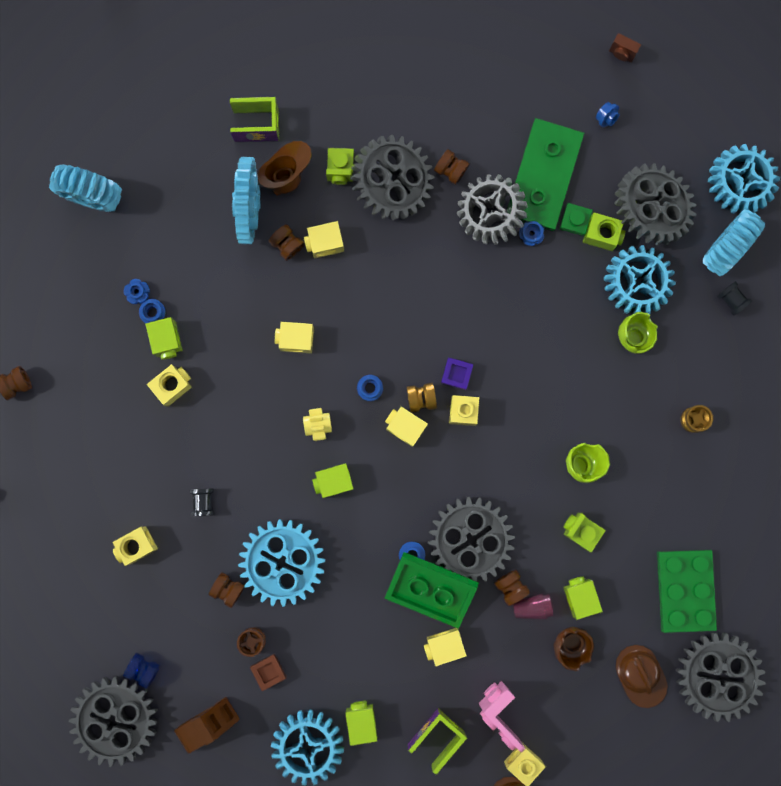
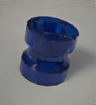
[123,653,160,689]

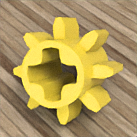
[303,408,332,441]

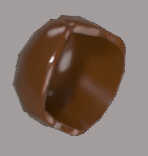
[554,627,594,671]

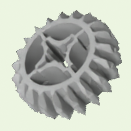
[457,174,528,245]

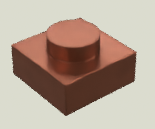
[609,33,641,63]
[250,653,287,691]

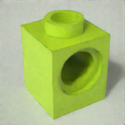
[583,213,626,251]
[145,317,183,360]
[312,464,354,498]
[563,576,603,620]
[346,701,377,746]

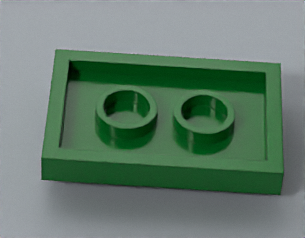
[657,550,717,633]
[385,552,479,629]

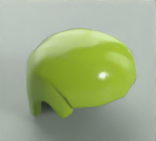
[618,312,658,354]
[566,443,610,483]

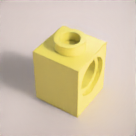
[304,221,344,258]
[275,322,314,353]
[147,364,192,407]
[449,395,479,426]
[385,407,427,447]
[113,526,158,566]
[424,628,466,666]
[504,742,545,786]

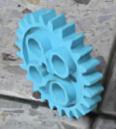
[232,157,261,244]
[238,519,325,607]

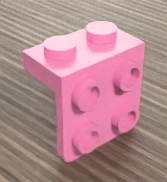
[479,681,525,753]

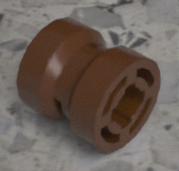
[434,149,470,185]
[268,224,305,261]
[0,366,32,401]
[494,569,531,606]
[208,572,245,609]
[237,627,266,657]

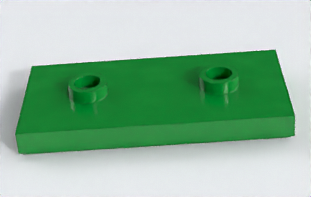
[507,118,584,231]

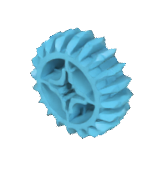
[708,144,780,213]
[49,164,122,212]
[702,210,765,276]
[604,245,675,314]
[271,710,344,785]

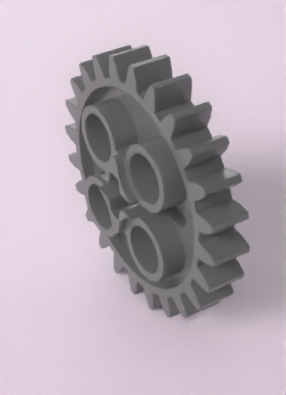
[351,135,434,221]
[614,163,697,246]
[428,497,515,582]
[676,632,766,722]
[68,676,159,767]

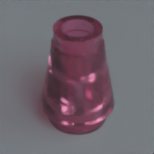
[513,593,554,620]

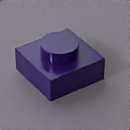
[441,357,474,390]

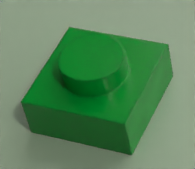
[560,203,592,236]

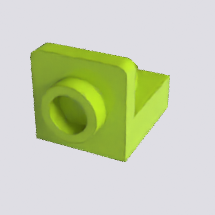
[326,148,354,185]
[563,513,606,552]

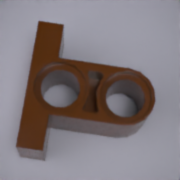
[174,697,240,754]

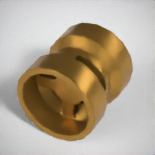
[407,383,437,412]
[681,405,713,433]

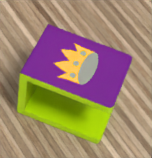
[230,97,279,142]
[408,708,467,774]

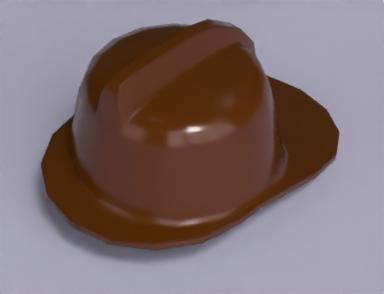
[257,141,312,196]
[616,645,668,708]

